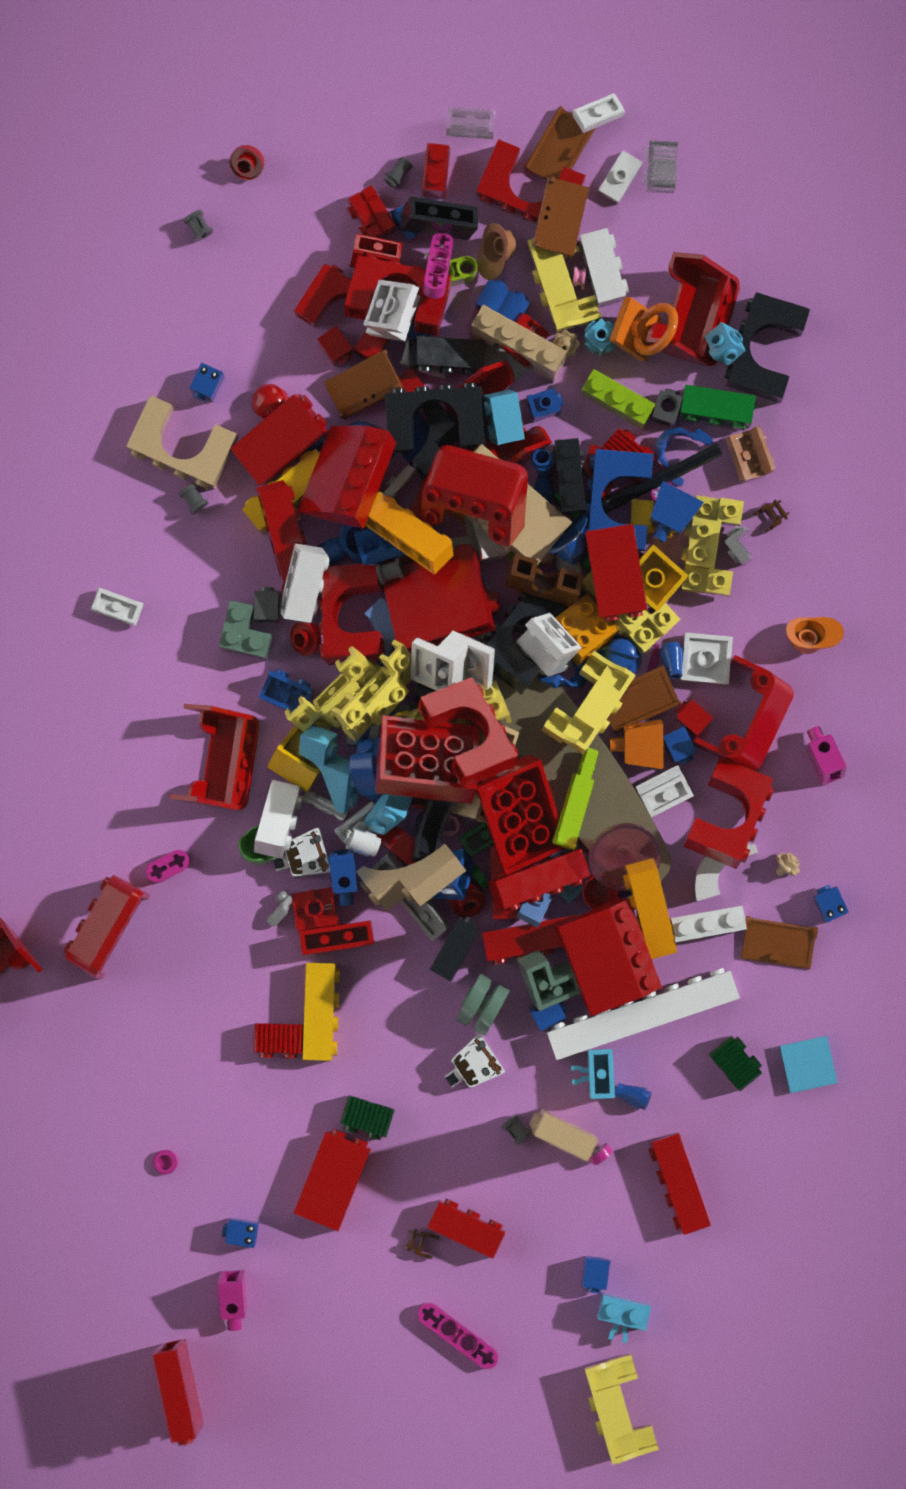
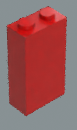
[230,394,329,486]
[585,524,647,622]
[293,1128,371,1231]

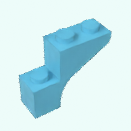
[299,724,359,814]
[363,794,413,835]

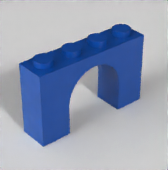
[584,449,653,551]

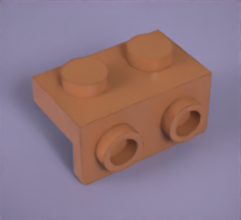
[725,426,775,483]

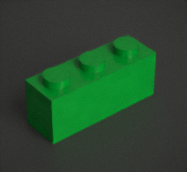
[679,384,756,430]

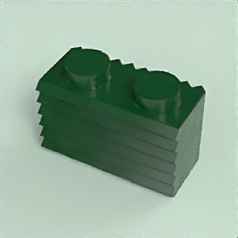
[459,823,494,858]
[708,1035,762,1092]
[340,1095,395,1140]

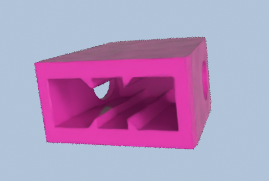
[807,726,847,786]
[217,1270,247,1331]

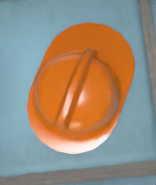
[786,617,844,654]

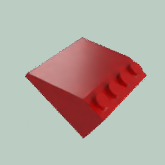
[298,426,396,529]
[375,715,479,804]
[477,755,566,875]
[556,898,662,1016]

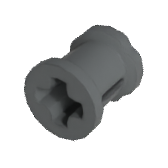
[184,210,213,241]
[178,483,209,514]
[376,558,406,585]
[500,1113,532,1146]

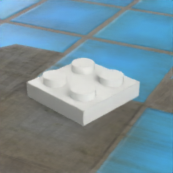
[680,632,733,685]

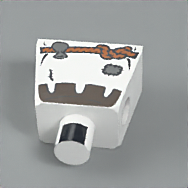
[273,828,331,877]
[445,1034,505,1088]

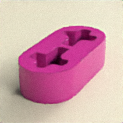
[146,850,190,883]

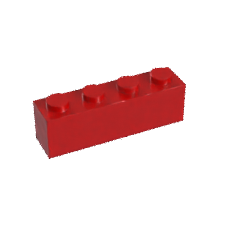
[256,480,307,583]
[488,849,591,912]
[482,915,577,965]
[648,1132,711,1235]

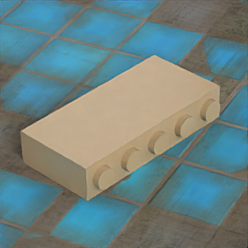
[464,444,572,565]
[529,1108,599,1162]

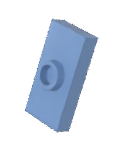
[516,892,554,928]

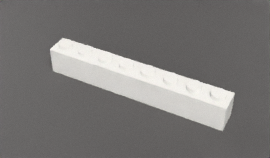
[547,968,740,1060]

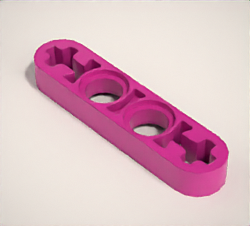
[423,233,453,299]
[418,1302,498,1369]

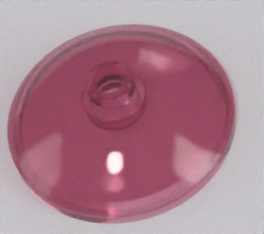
[589,823,661,891]

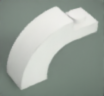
[693,843,758,902]

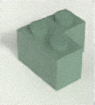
[219,600,273,660]
[516,950,581,1011]

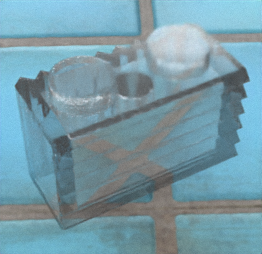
[446,106,495,139]
[642,140,678,193]

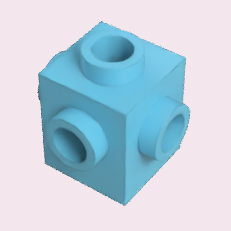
[583,318,617,357]
[705,322,746,365]

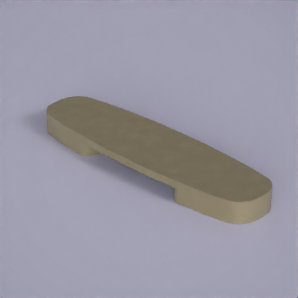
[492,644,671,892]

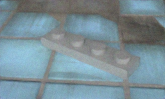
[371,851,451,942]

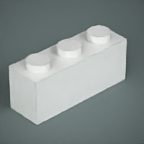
[579,228,629,308]
[279,543,329,623]
[254,780,303,859]
[670,906,747,942]

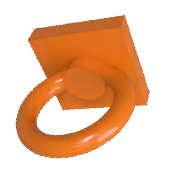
[609,297,678,361]

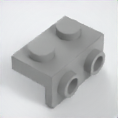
[725,526,753,564]

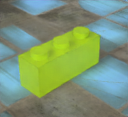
[581,369,656,429]

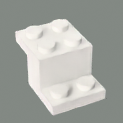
[364,280,420,341]
[516,613,582,677]
[410,631,495,691]

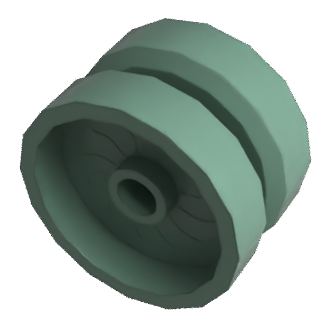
[456,974,510,1036]

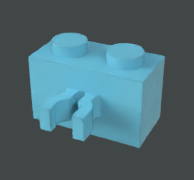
[482,390,525,445]
[571,1049,615,1099]
[597,1293,651,1343]

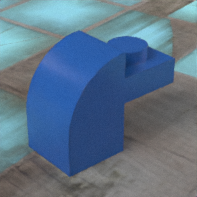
[350,738,380,796]

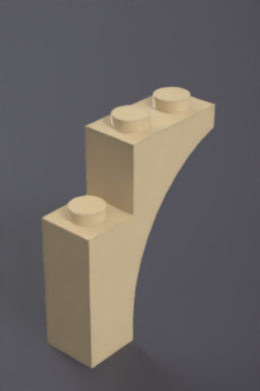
[356,844,466,911]

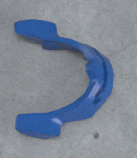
[655,427,713,486]
[538,659,587,688]

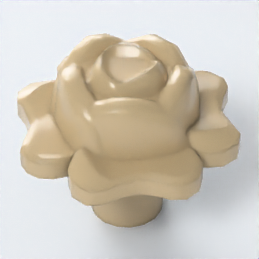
[552,330,580,358]
[776,852,800,877]

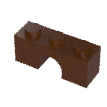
[503,553,584,606]

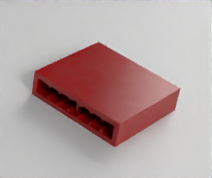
[383,544,495,654]
[152,1338,204,1446]

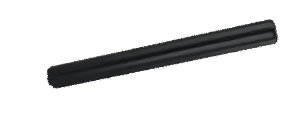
[601,444,722,513]

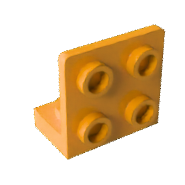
[555,594,618,666]

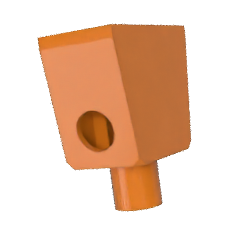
[609,720,663,769]

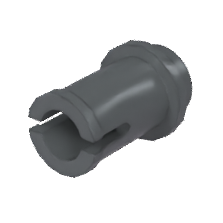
[384,157,413,188]

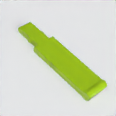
[552,747,599,851]

